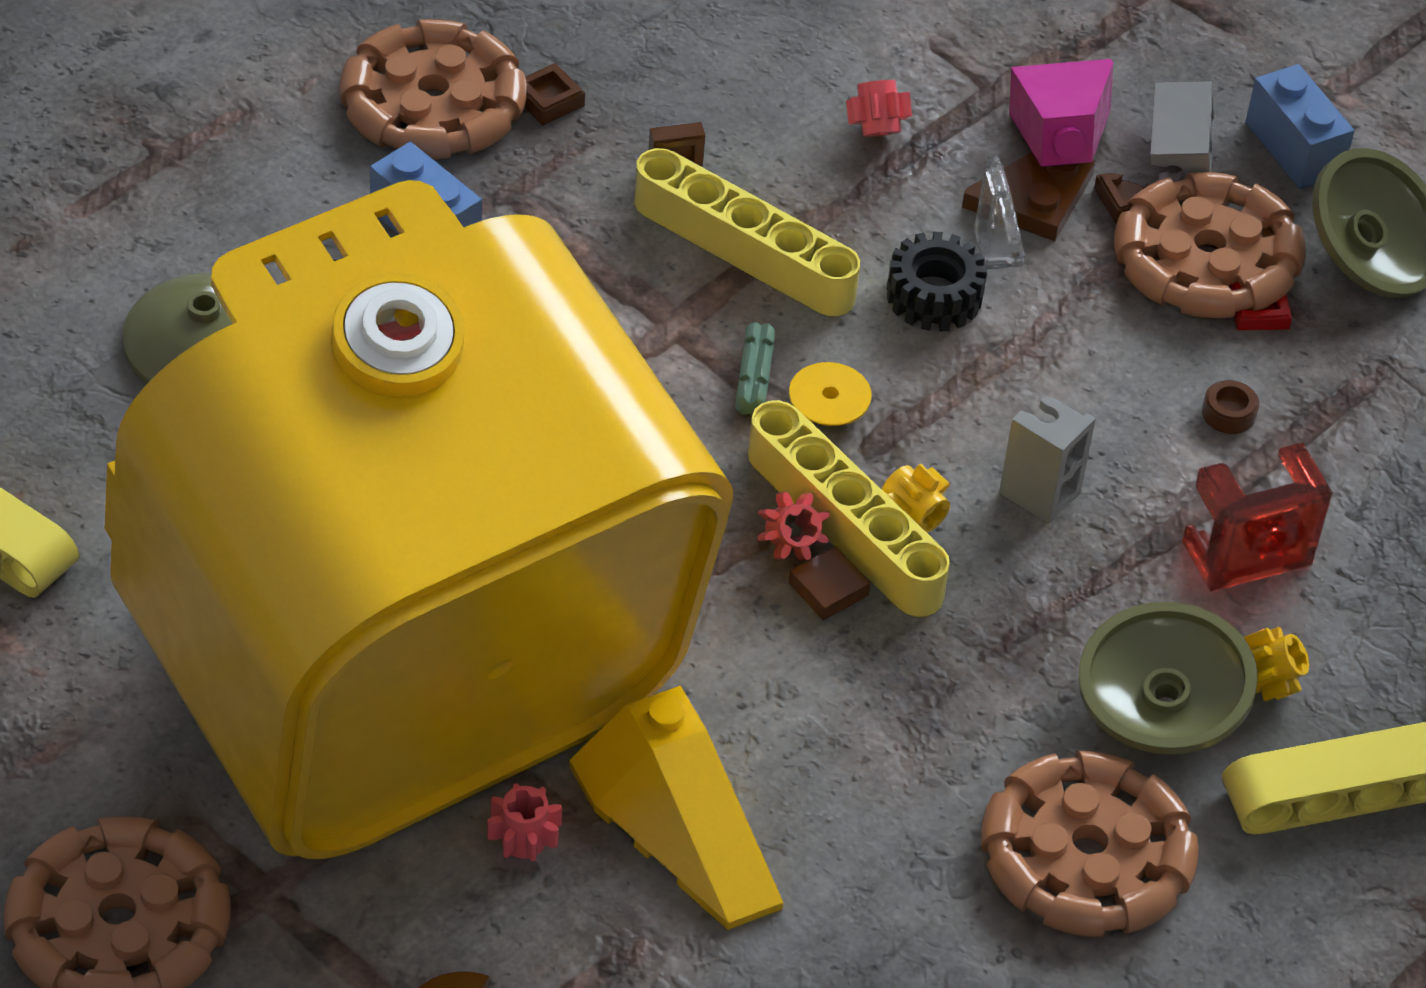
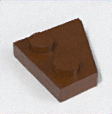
[962,152,1096,241]

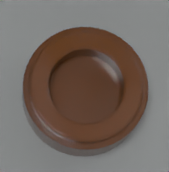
[1202,380,1259,434]

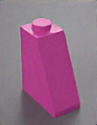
[1009,59,1114,166]

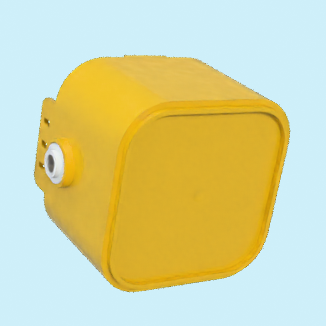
[104,180,733,859]

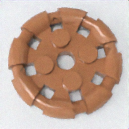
[339,19,527,160]
[1114,172,1306,319]
[980,751,1199,937]
[3,816,231,988]

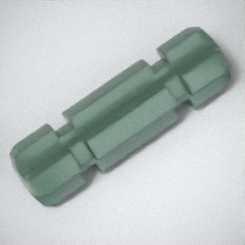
[735,322,775,415]

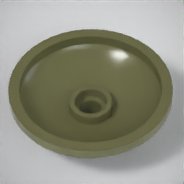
[1312,148,1426,298]
[122,272,233,385]
[1079,602,1257,754]

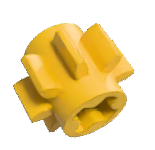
[882,464,950,533]
[1244,627,1309,701]

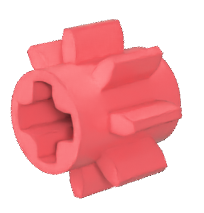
[846,80,913,137]
[757,492,830,561]
[487,783,562,861]

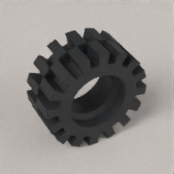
[887,231,987,332]

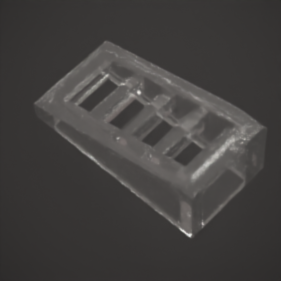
[974,156,1025,269]

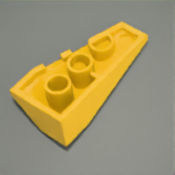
[569,685,784,930]

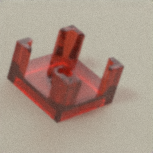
[1182,442,1333,592]

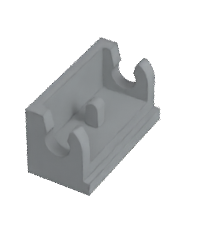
[1150,81,1215,181]
[999,397,1096,524]

